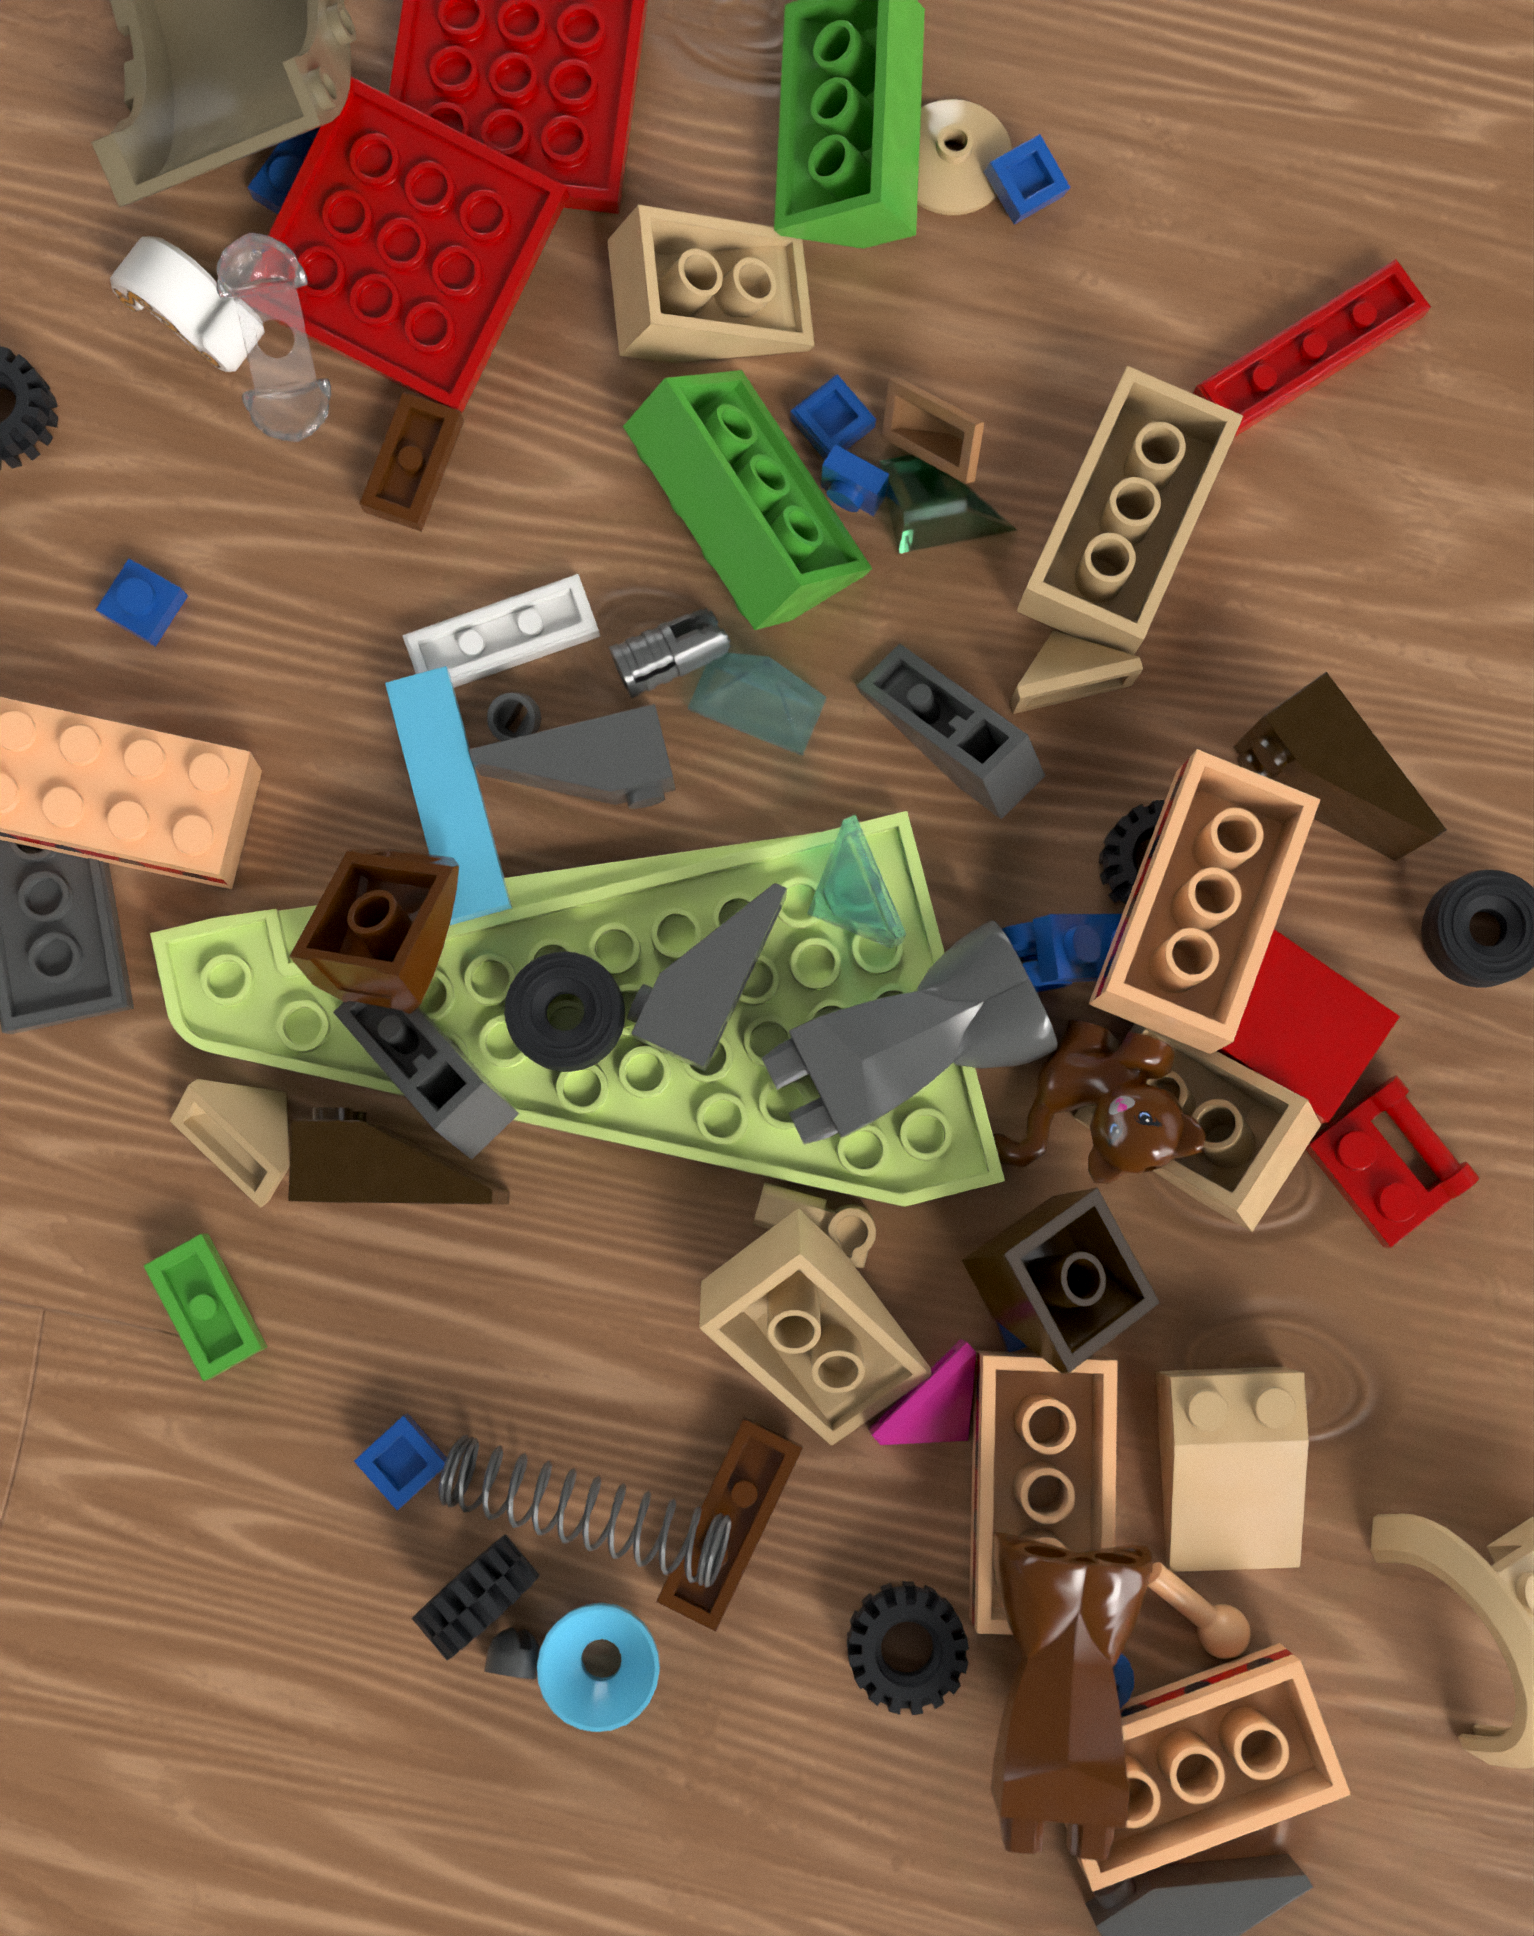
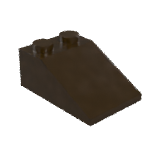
[1233,672,1447,861]
[288,1107,510,1205]

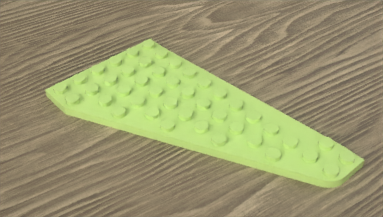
[150,811,1005,1207]

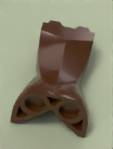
[990,1532,1153,1861]

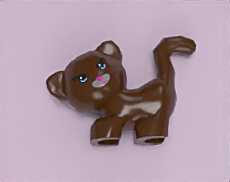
[993,1019,1206,1184]

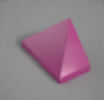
[868,1339,976,1445]

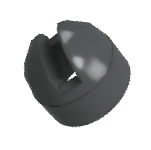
[487,692,542,741]
[484,1627,540,1679]

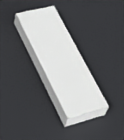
[402,574,601,688]

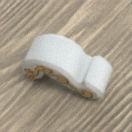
[110,236,265,372]

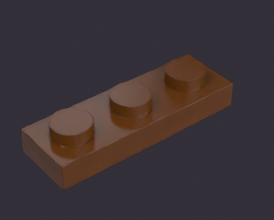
[656,1417,803,1632]

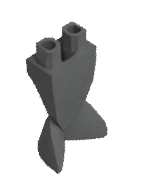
[762,920,1057,1145]

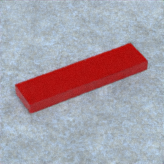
[1192,259,1431,438]

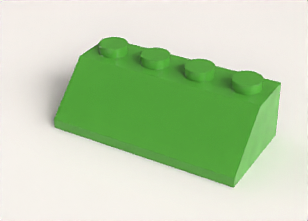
[774,0,925,249]
[623,370,872,630]

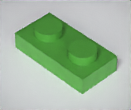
[144,1233,268,1381]

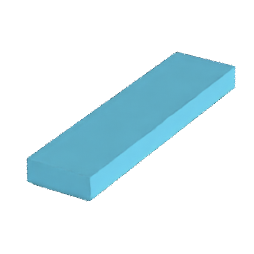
[385,666,512,925]

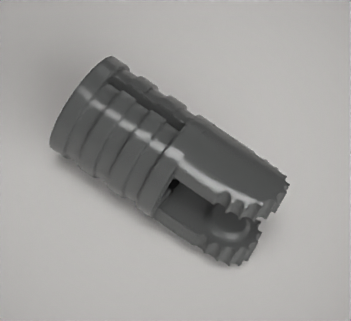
[609,608,731,699]

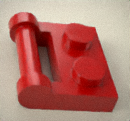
[1305,1075,1480,1248]

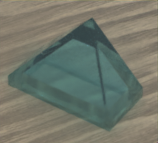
[688,653,827,756]
[807,815,907,948]

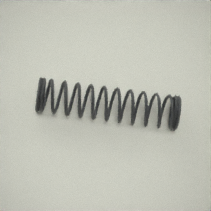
[439,1435,731,1588]

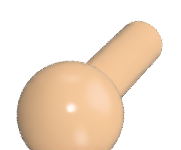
[1148,1562,1251,1659]

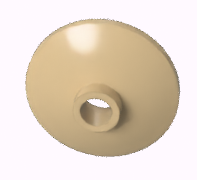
[917,99,1012,215]

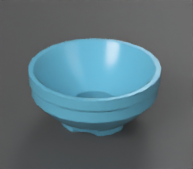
[537,1603,660,1732]

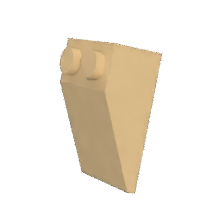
[607,205,815,363]
[1074,1024,1321,1232]
[699,1208,932,1446]
[1155,1367,1309,1572]

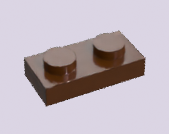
[359,392,464,532]

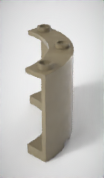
[91,0,356,207]

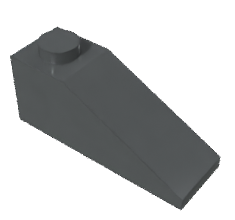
[856,644,1045,819]
[469,704,676,809]
[627,883,787,1071]
[333,1001,519,1160]
[1085,1854,1313,1936]

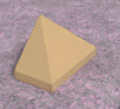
[1009,630,1143,714]
[170,1079,290,1208]

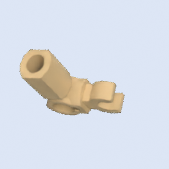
[753,1182,876,1268]

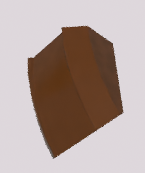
[289,849,459,1015]

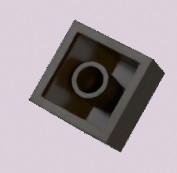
[961,1187,1160,1373]

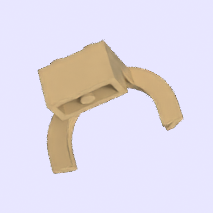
[1370,1514,1534,1769]

